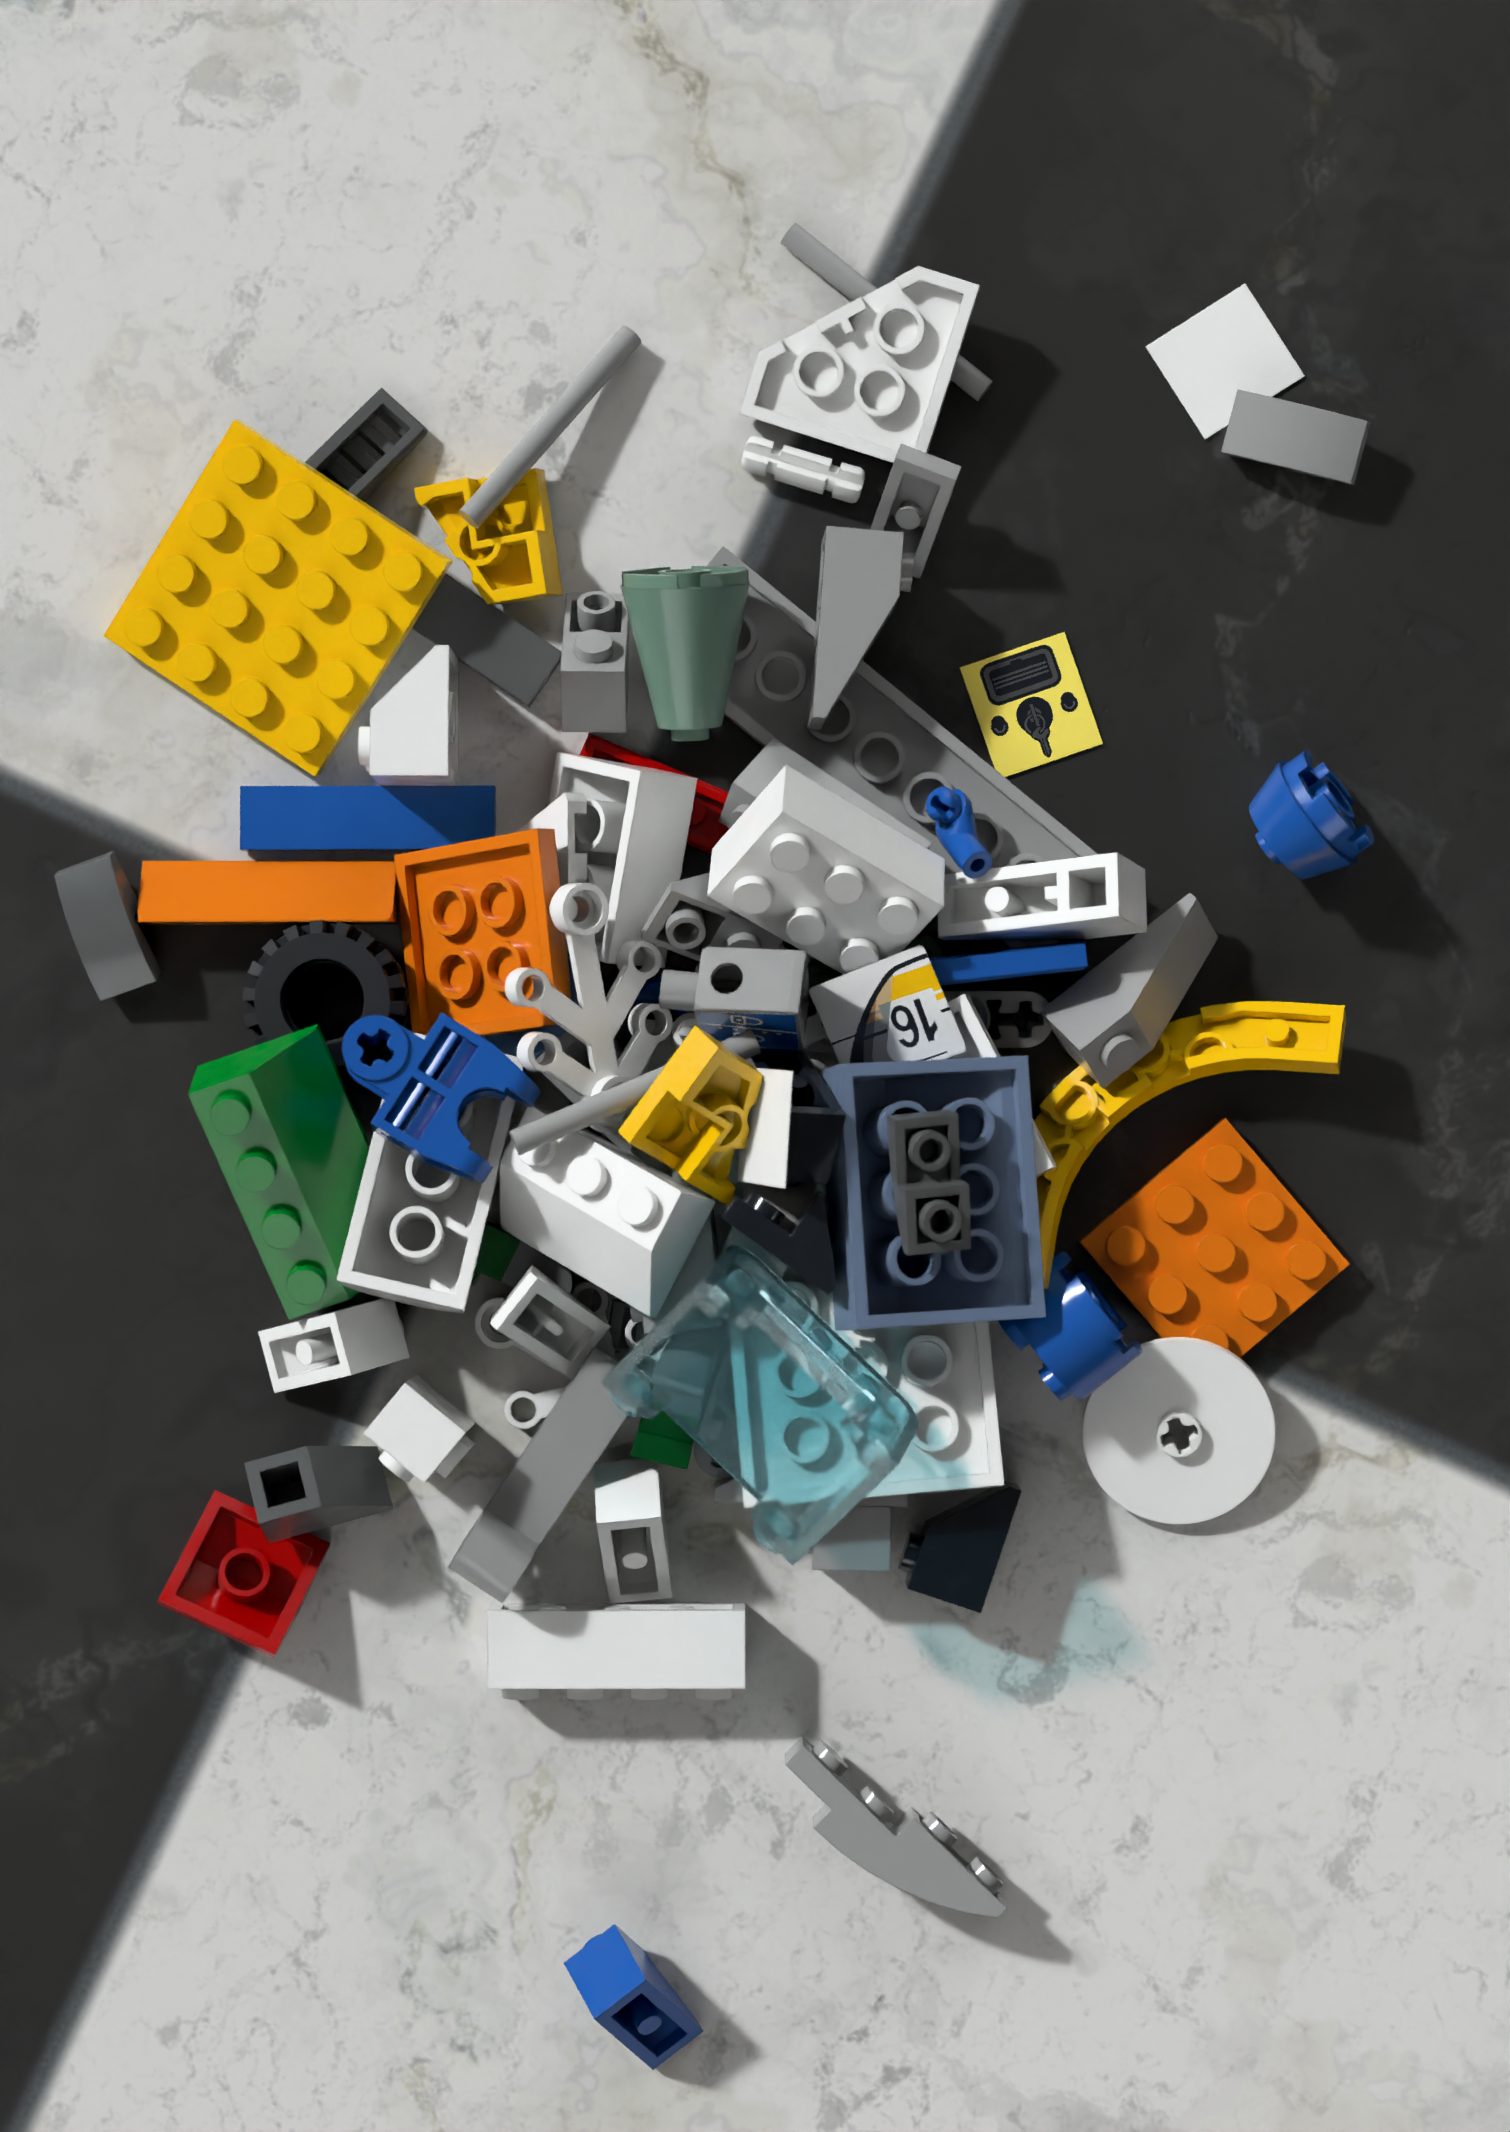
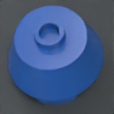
[1249,750,1374,880]

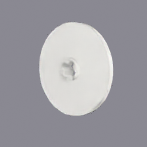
[1082,1337,1275,1524]

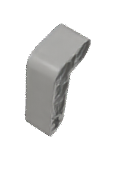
[448,1347,648,1603]

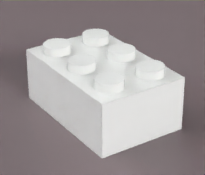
[707,765,945,975]

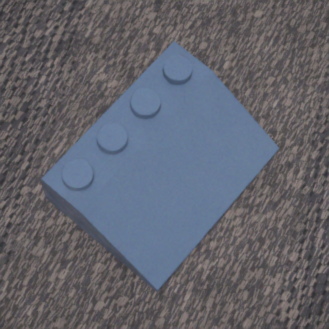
[818,1055,1046,1331]

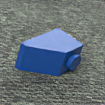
[564,1924,703,2070]

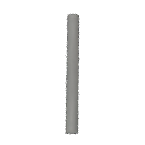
[780,223,993,402]
[459,325,641,528]
[509,1029,761,1155]

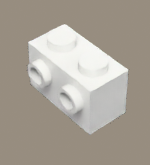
[363,1375,476,1483]

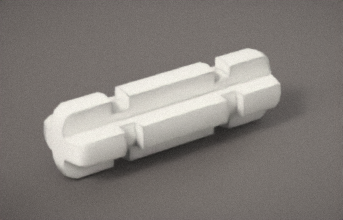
[741,436,865,503]

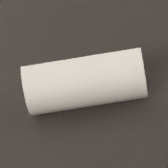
[336,1032,524,1313]

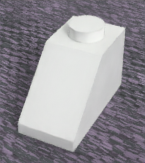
[258,1298,410,1393]
[594,1459,672,1604]

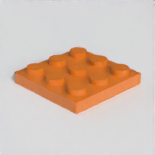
[394,828,572,1037]
[1078,1118,1350,1358]

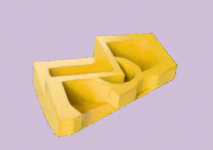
[414,468,563,605]
[618,1026,763,1205]

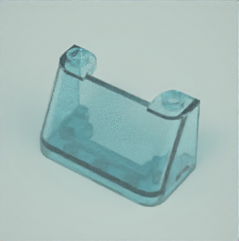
[600,1245,919,1566]

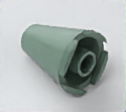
[621,566,750,741]

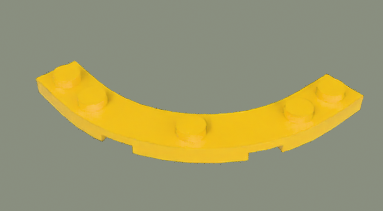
[1034,1001,1347,1289]

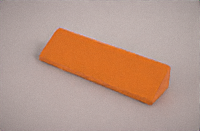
[137,860,397,925]

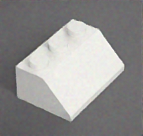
[548,752,698,968]
[499,1106,716,1318]

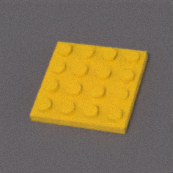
[103,419,453,777]

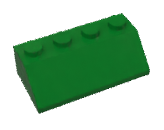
[188,1024,370,1320]

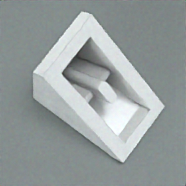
[490,1265,611,1377]

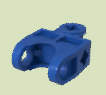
[342,1012,541,1183]

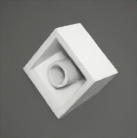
[358,645,459,786]

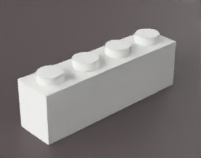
[487,1603,746,1700]

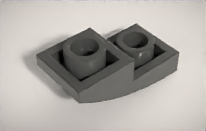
[54,851,163,1001]
[887,1110,971,1255]

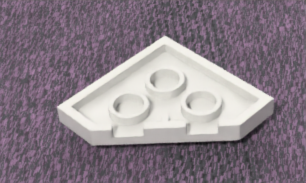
[739,266,980,463]

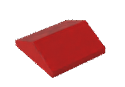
[157,1490,330,1658]

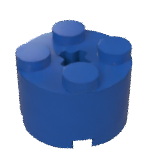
[998,1251,1143,1401]

